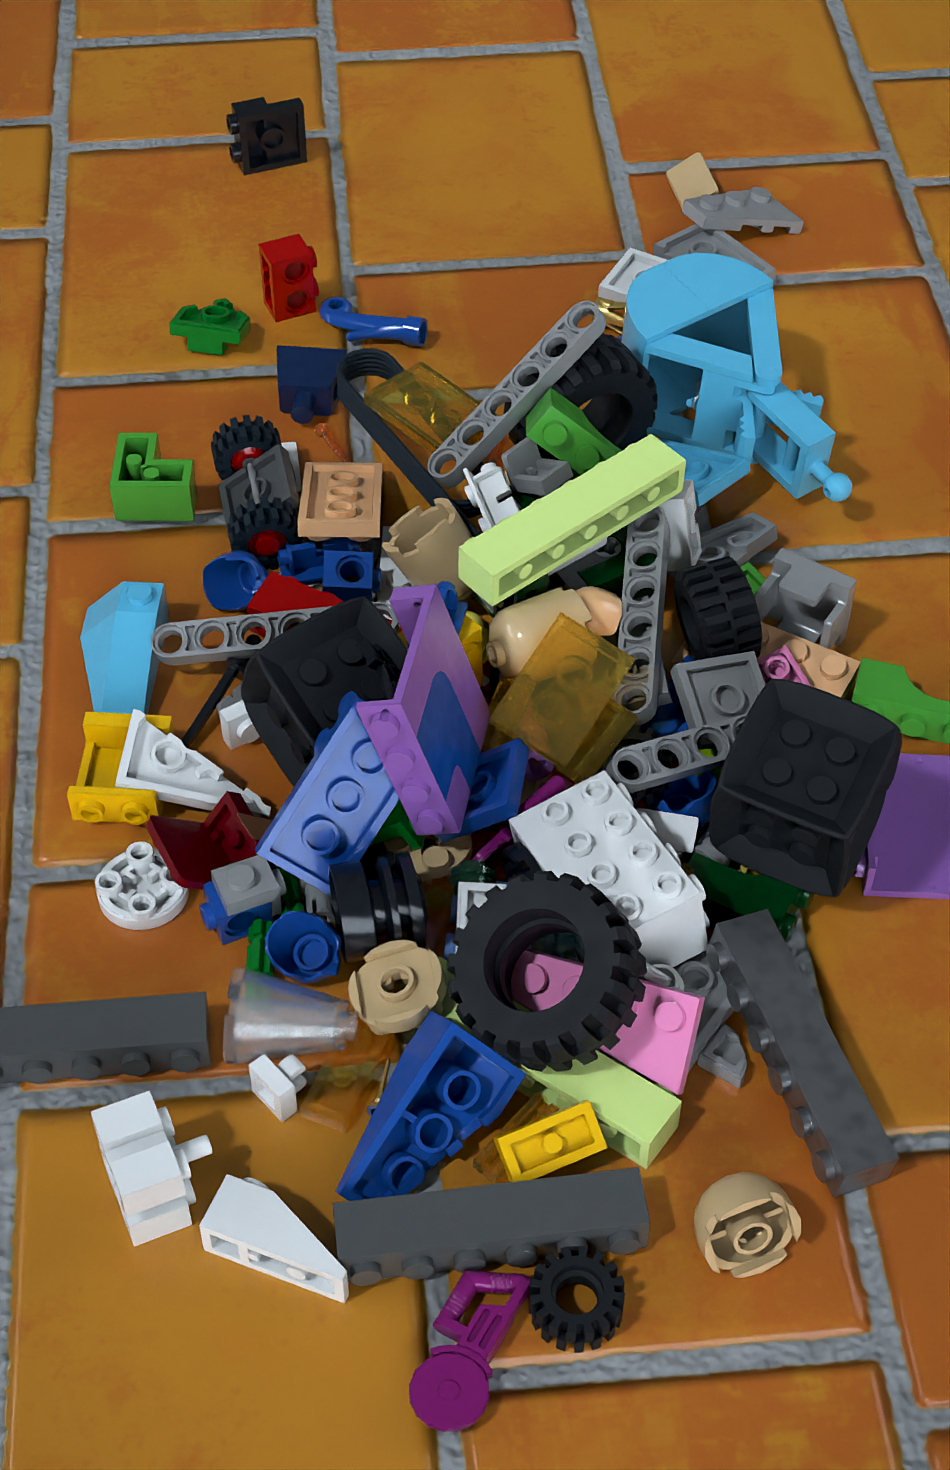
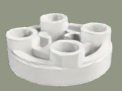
[95,841,189,930]

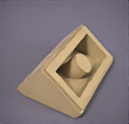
[666,152,719,215]

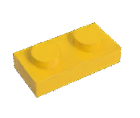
[493,1100,608,1182]

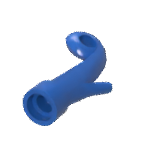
[319,297,428,347]

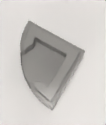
[697,1022,747,1088]

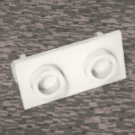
[463,462,520,532]

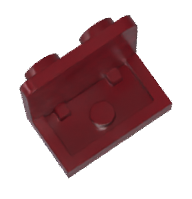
[145,791,272,890]

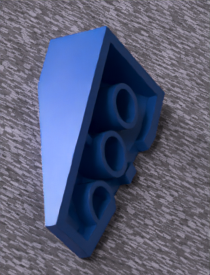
[335,1010,526,1201]

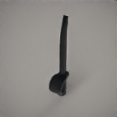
[181,634,261,748]

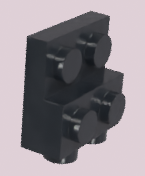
[226,97,307,175]

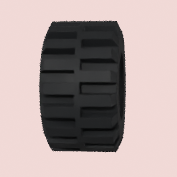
[674,556,762,660]

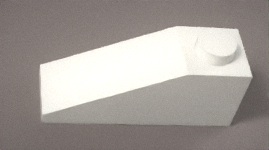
[199,1174,349,1304]

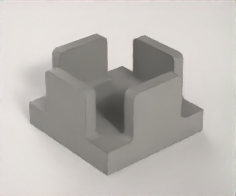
[755,548,857,649]

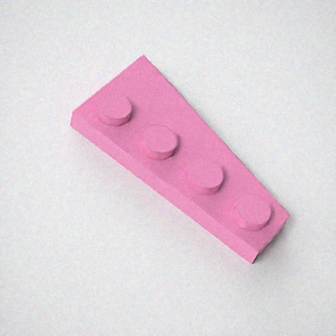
[511,948,705,1095]

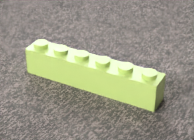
[458,434,686,607]
[416,956,682,1169]

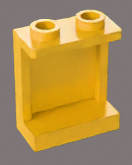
[67,712,175,825]

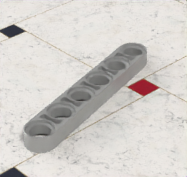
[427,301,606,488]
[614,506,670,725]
[151,602,401,666]
[606,713,748,793]

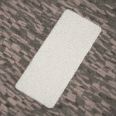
[636,808,699,853]

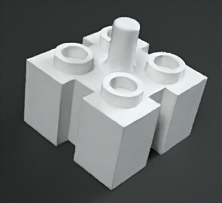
[90,1090,213,1247]

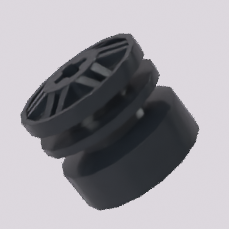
[328,851,428,963]

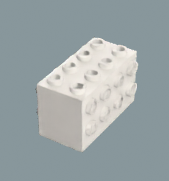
[509,770,710,968]

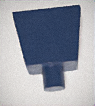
[277,345,347,424]

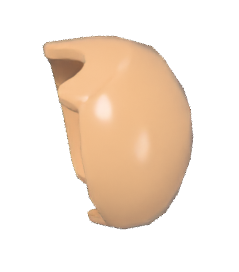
[576,586,622,648]

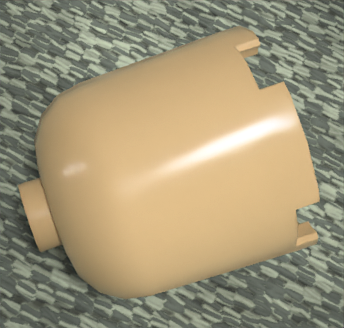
[382,498,473,601]
[486,587,598,686]

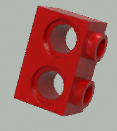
[259,233,319,322]

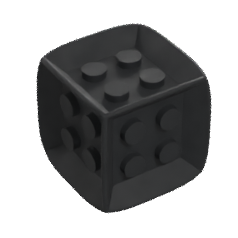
[241,596,408,787]
[709,679,902,897]

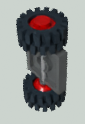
[211,415,303,570]

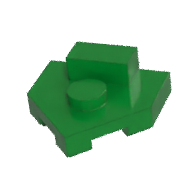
[169,298,250,355]

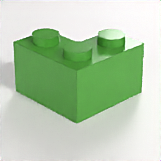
[109,433,197,521]

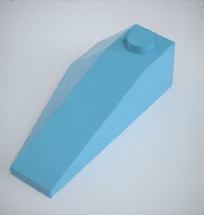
[80,581,169,715]

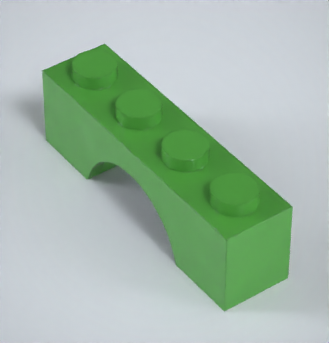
[525,387,623,475]
[852,658,950,744]

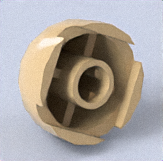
[694,1172,801,1278]

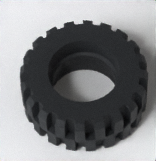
[504,333,658,450]
[447,871,647,1072]

